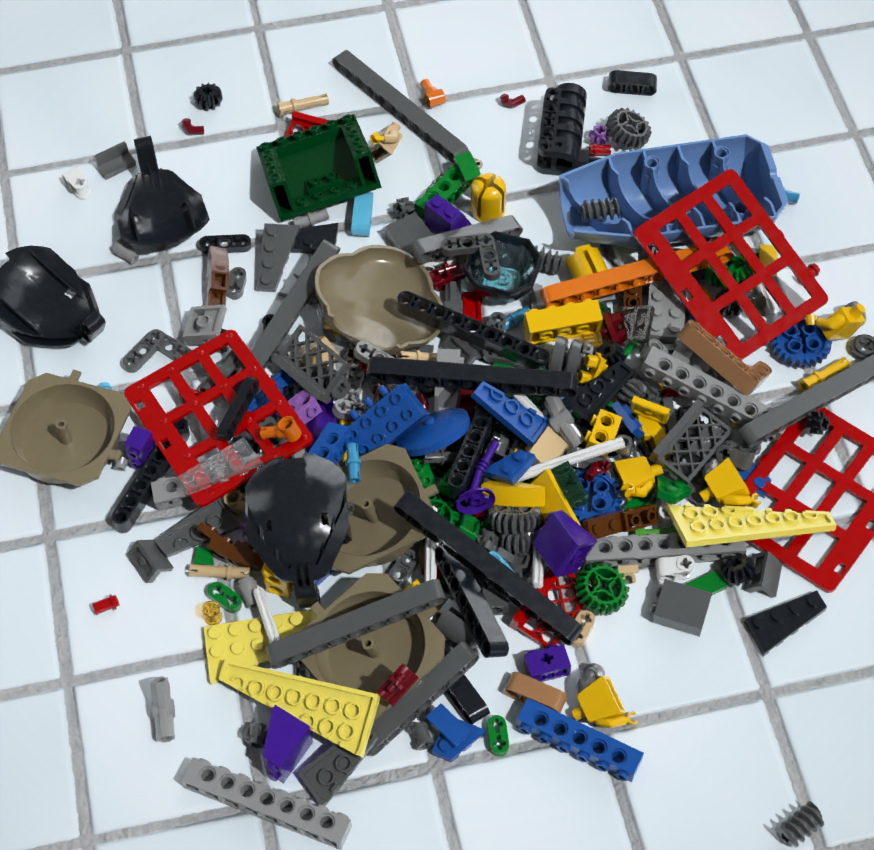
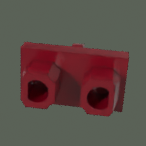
[428,261,465,291]
[598,312,631,347]
[377,663,419,707]

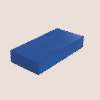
[426,703,471,748]

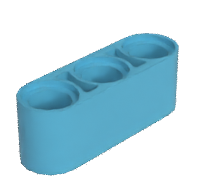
[351,192,373,236]

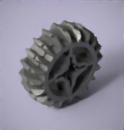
[606,107,652,150]
[487,505,541,534]

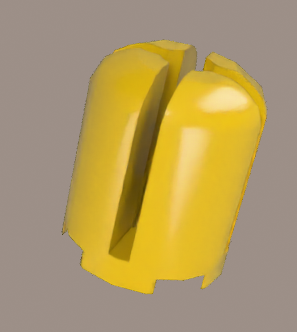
[470,173,506,222]
[565,244,608,279]

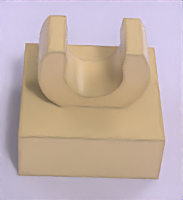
[616,565,639,583]

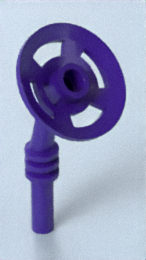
[456,440,500,515]

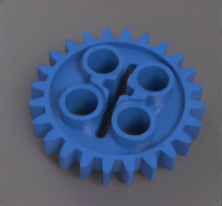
[771,319,832,369]
[560,468,623,525]

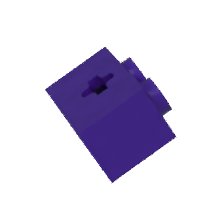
[124,426,155,469]
[523,644,572,682]

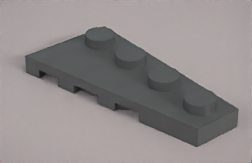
[154,498,241,558]

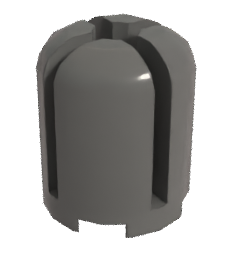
[432,595,478,650]

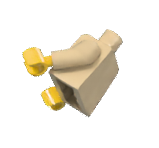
[369,122,403,163]

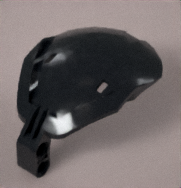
[115,135,210,246]
[0,245,106,348]
[245,453,350,609]

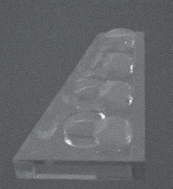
[176,437,264,495]

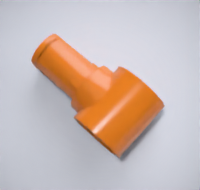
[420,78,446,108]
[260,416,302,442]

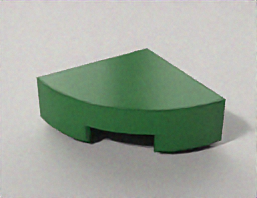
[193,546,214,565]

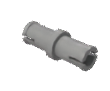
[292,208,329,228]

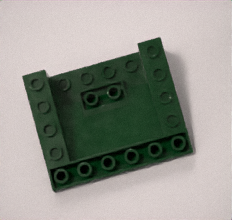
[256,114,382,222]

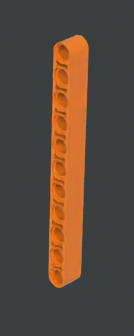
[540,241,734,307]

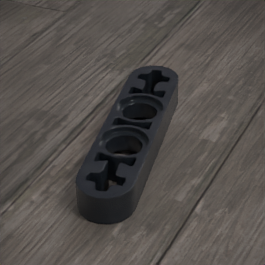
[217,376,259,441]

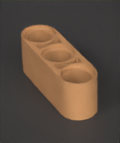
[504,672,568,713]

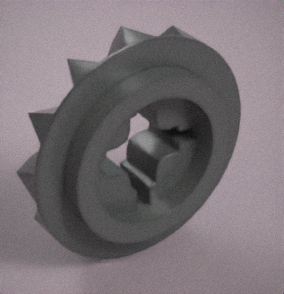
[850,334,874,360]

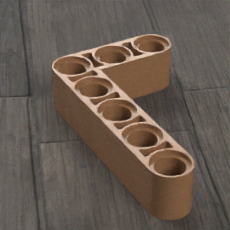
[677,320,772,395]

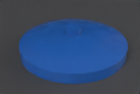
[396,408,471,456]

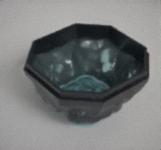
[462,231,543,303]

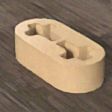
[572,610,595,648]

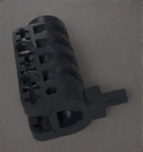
[536,83,601,176]

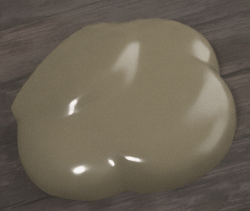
[314,245,443,355]

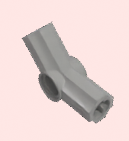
[544,396,585,447]
[150,676,175,743]

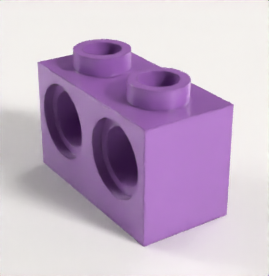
[276,389,322,424]

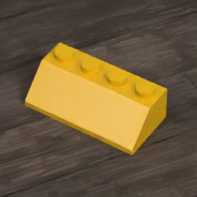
[523,299,603,345]
[531,468,581,527]

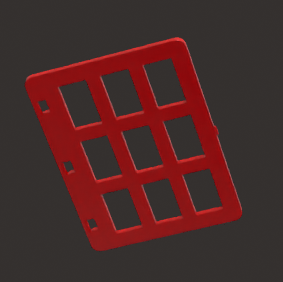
[634,169,828,361]
[124,330,313,507]
[726,408,874,593]

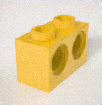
[584,409,622,457]
[261,563,294,598]

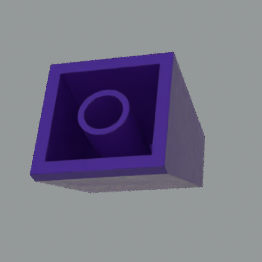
[425,194,472,235]
[532,510,598,577]
[263,705,313,784]

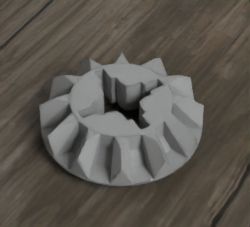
[581,341,594,371]

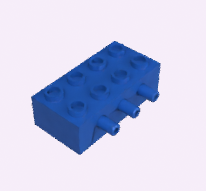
[349,383,429,457]

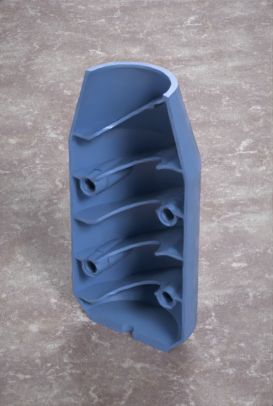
[559,134,788,249]

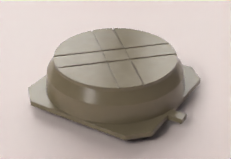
[0,370,131,487]
[331,444,439,574]
[301,573,445,721]

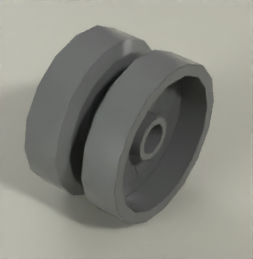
[549,336,584,375]

